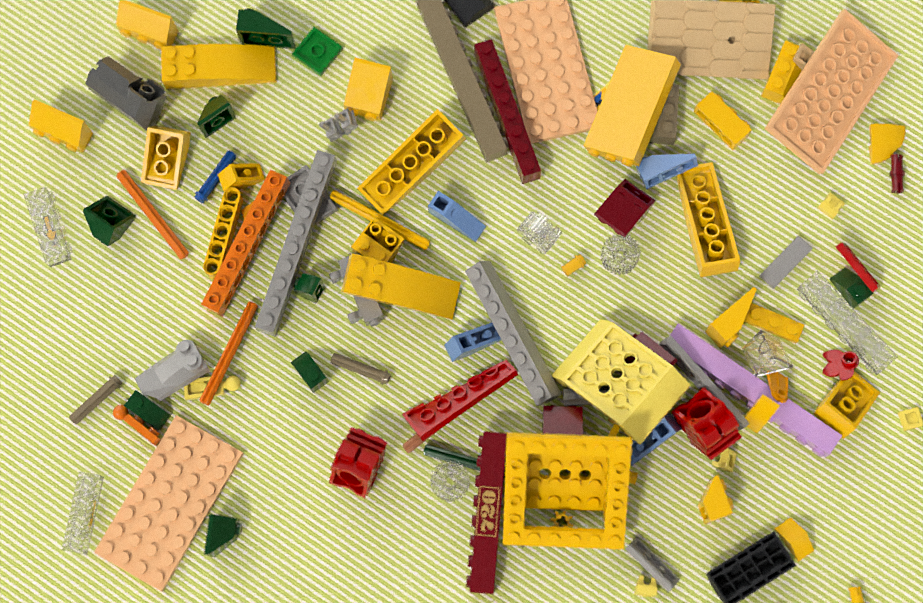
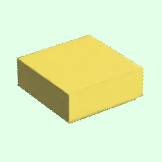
[898,407,923,431]

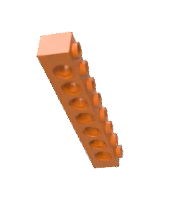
[201,169,291,317]

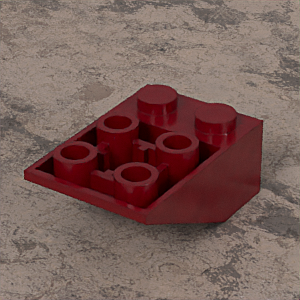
[594,179,656,237]

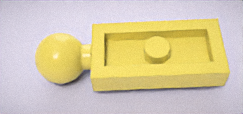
[184,376,241,400]

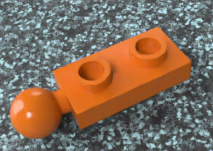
[113,405,161,446]

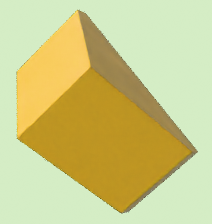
[774,517,814,562]

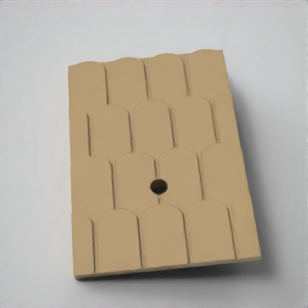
[647,0,776,79]

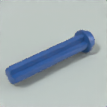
[194,150,236,204]

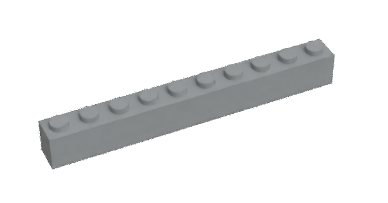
[255,150,337,337]

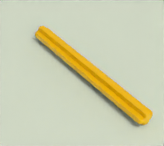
[330,190,430,250]

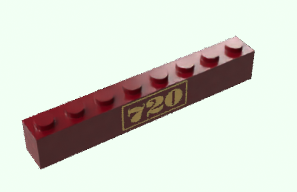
[474,39,541,184]
[466,431,507,594]

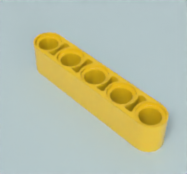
[203,187,243,279]

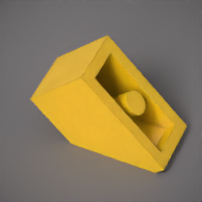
[218,163,265,191]

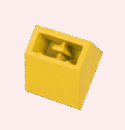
[351,217,405,263]
[698,475,734,524]

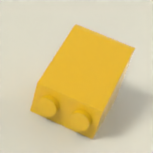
[344,57,393,121]

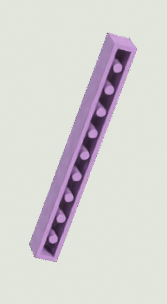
[670,323,842,457]

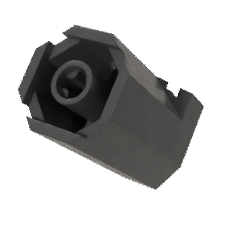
[85,56,166,131]

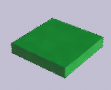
[292,27,343,76]

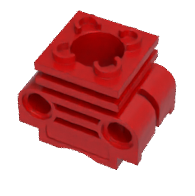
[671,388,742,460]
[329,427,387,498]

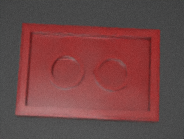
[836,243,881,292]

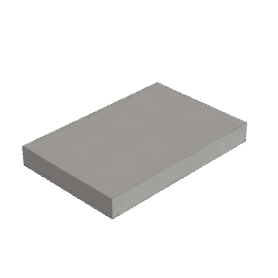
[284,165,338,225]

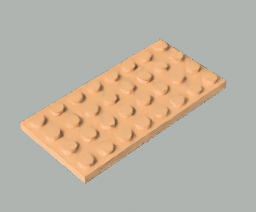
[494,0,598,144]
[765,9,899,174]
[94,415,244,592]

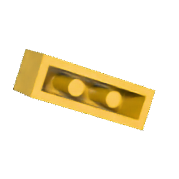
[694,91,752,150]

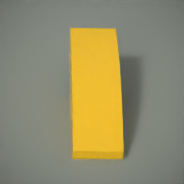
[744,394,780,433]

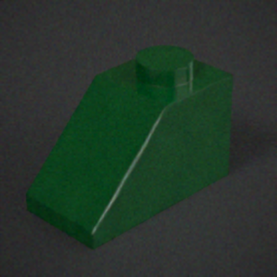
[830,268,874,309]
[293,273,325,304]
[291,351,329,393]
[124,390,171,431]

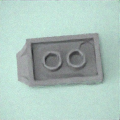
[134,340,210,401]

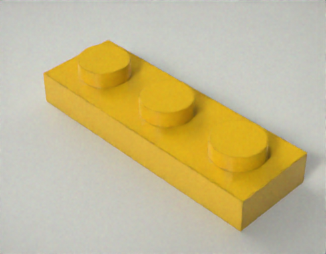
[744,303,804,343]

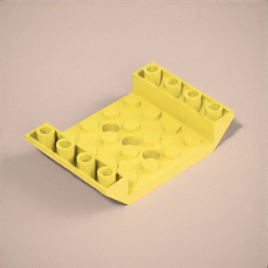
[552,319,691,445]

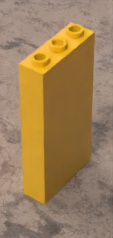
[583,45,681,167]

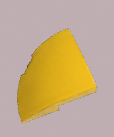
[869,124,905,164]

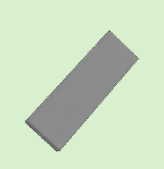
[759,236,813,289]
[625,537,680,592]

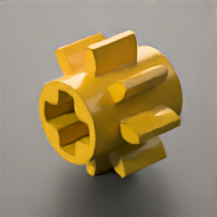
[549,510,574,527]

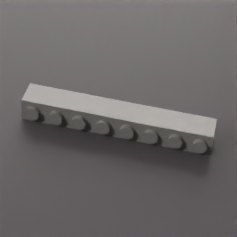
[465,261,562,406]

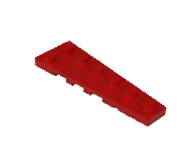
[402,360,518,441]

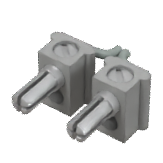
[319,109,358,142]

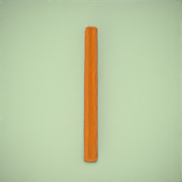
[117,170,189,259]
[200,301,258,405]

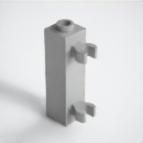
[329,256,384,327]

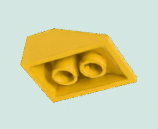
[141,125,191,190]
[705,287,757,349]
[813,371,880,439]

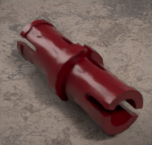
[889,154,905,194]

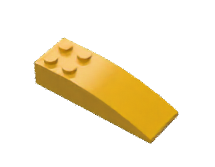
[161,44,276,89]
[357,109,466,215]
[676,162,740,277]
[341,253,461,320]

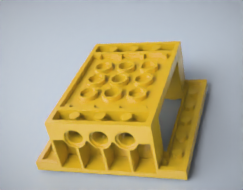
[503,433,632,550]

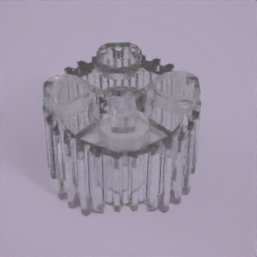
[517,211,562,254]
[601,234,641,275]
[430,461,470,502]

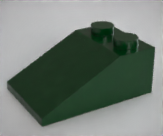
[236,8,296,49]

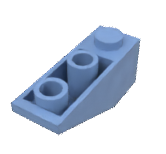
[428,191,486,242]

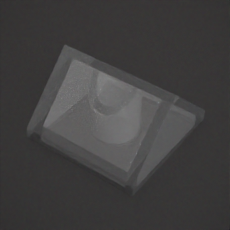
[742,330,793,377]

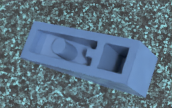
[636,154,698,189]
[444,323,501,362]
[630,413,682,466]

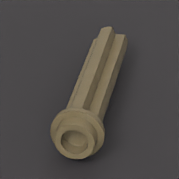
[331,353,391,385]
[69,375,122,424]

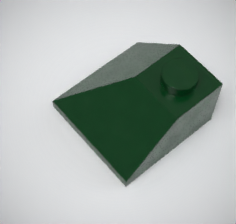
[197,95,236,138]
[83,195,136,246]
[204,514,242,557]

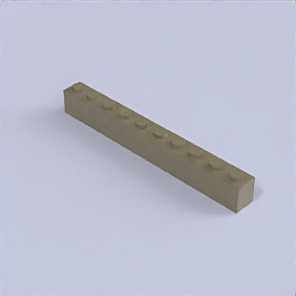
[416,0,509,163]

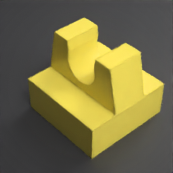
[818,192,845,220]
[712,448,737,472]
[634,576,657,597]

